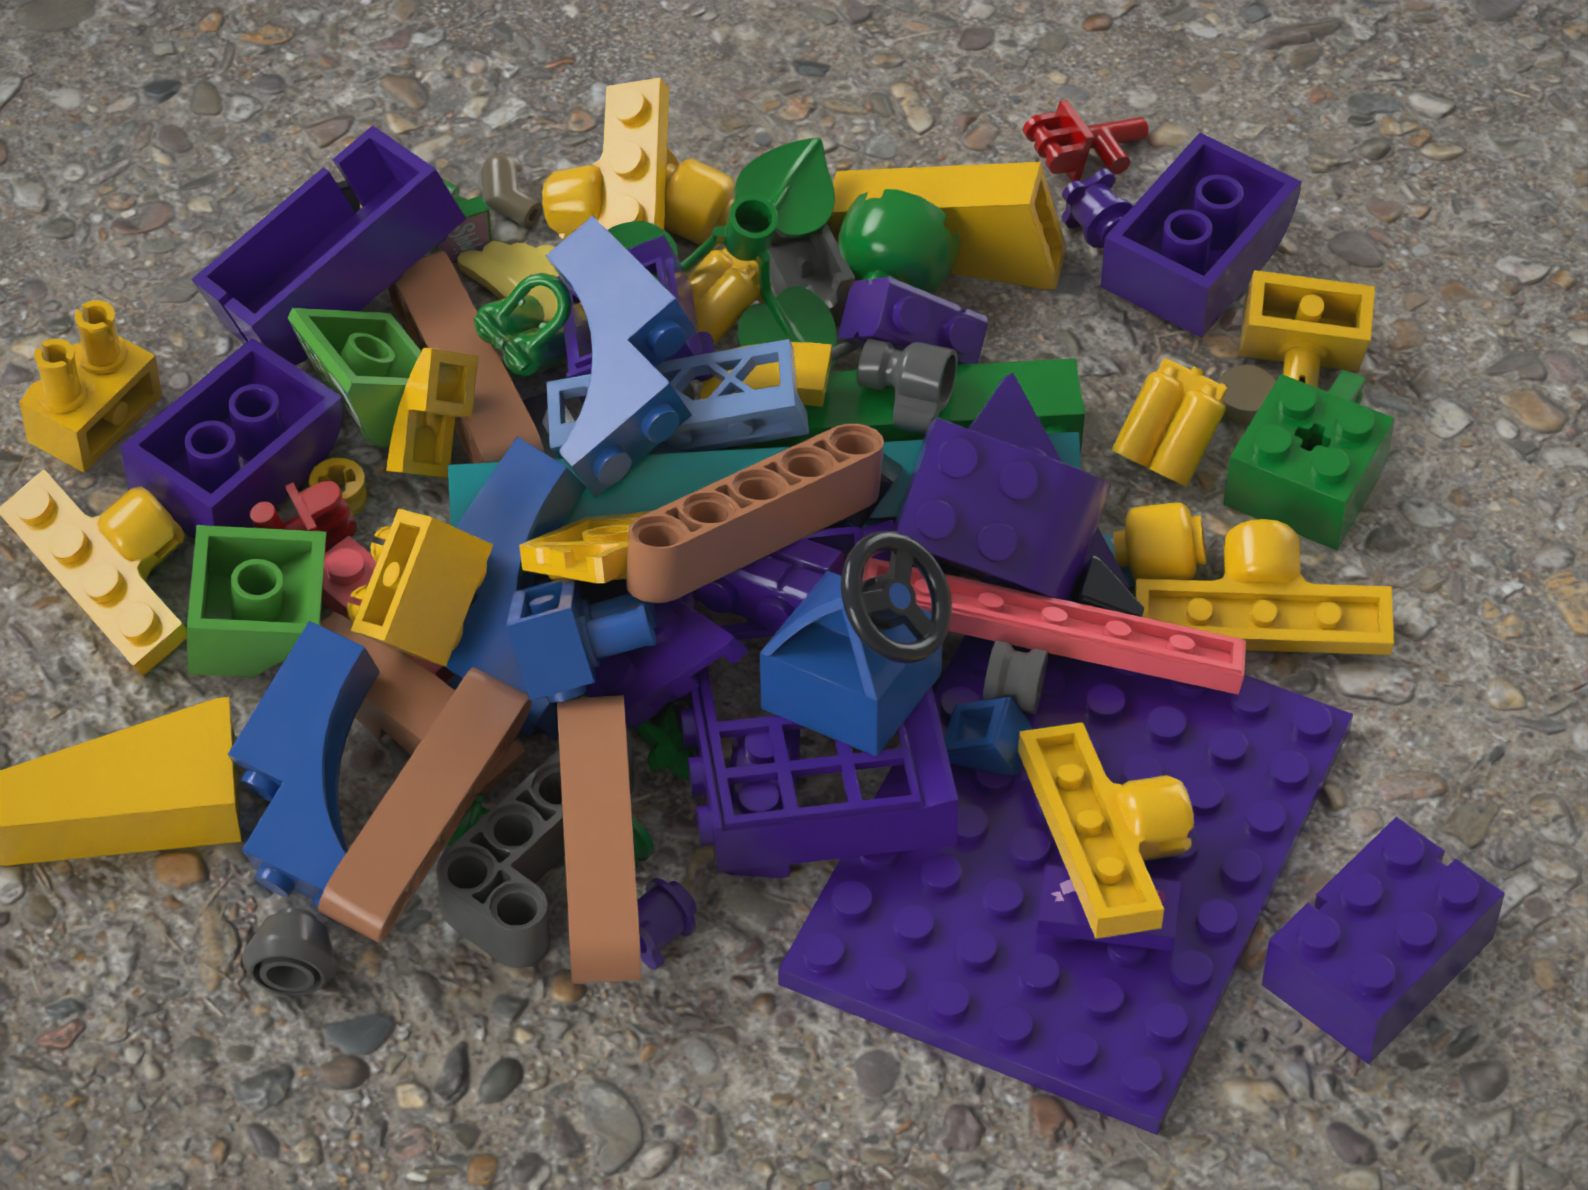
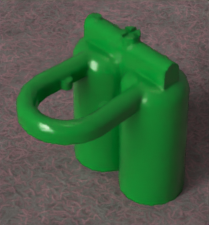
[473,273,572,376]

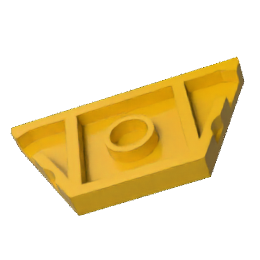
[519,510,654,583]

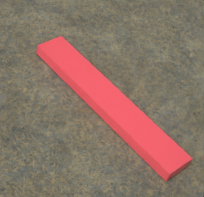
[862,558,1246,695]

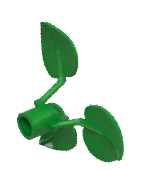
[608,138,837,371]

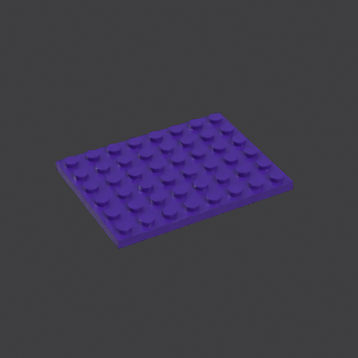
[778,635,1353,1135]

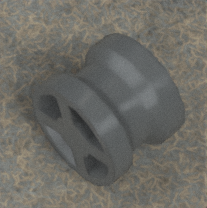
[983,640,1049,714]

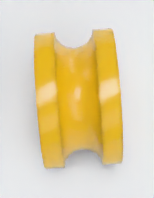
[309,458,367,517]

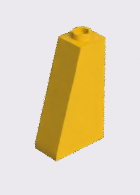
[827,162,1067,290]
[0,697,242,866]

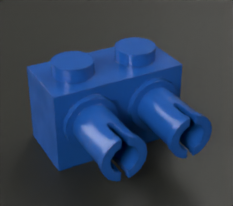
[506,578,658,703]

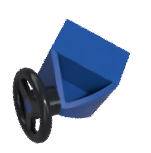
[760,531,952,756]

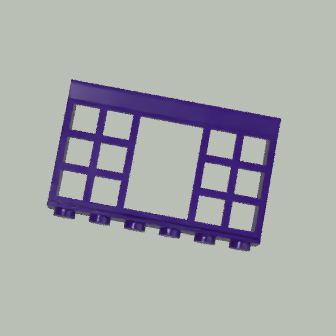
[675,520,958,873]

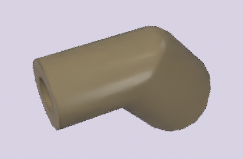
[482,152,543,229]

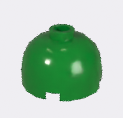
[838,189,961,295]

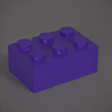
[1261,816,1505,1064]

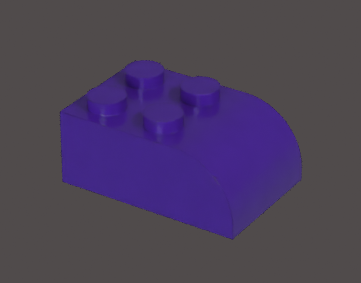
[1100,133,1302,338]
[120,338,344,539]
[892,418,1111,601]

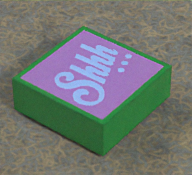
[430,196,492,264]

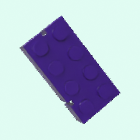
[191,125,466,366]

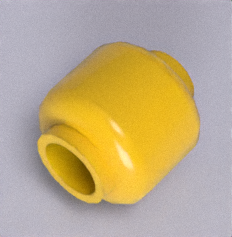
[664,158,735,245]
[1113,502,1207,582]

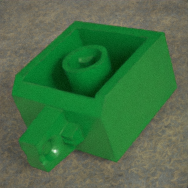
[1223,369,1395,551]

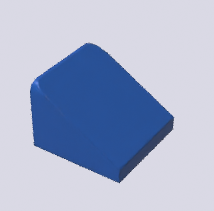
[944,696,1032,775]

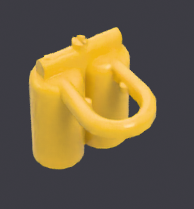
[688,248,776,346]
[1111,357,1228,487]

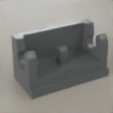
[769,224,855,327]

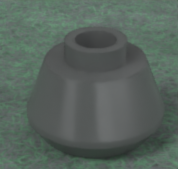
[242,908,336,996]

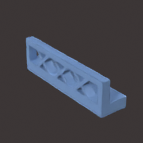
[547,339,809,459]

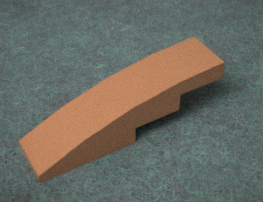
[320,612,526,796]

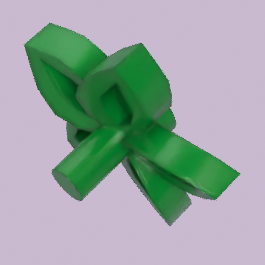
[636,704,696,781]

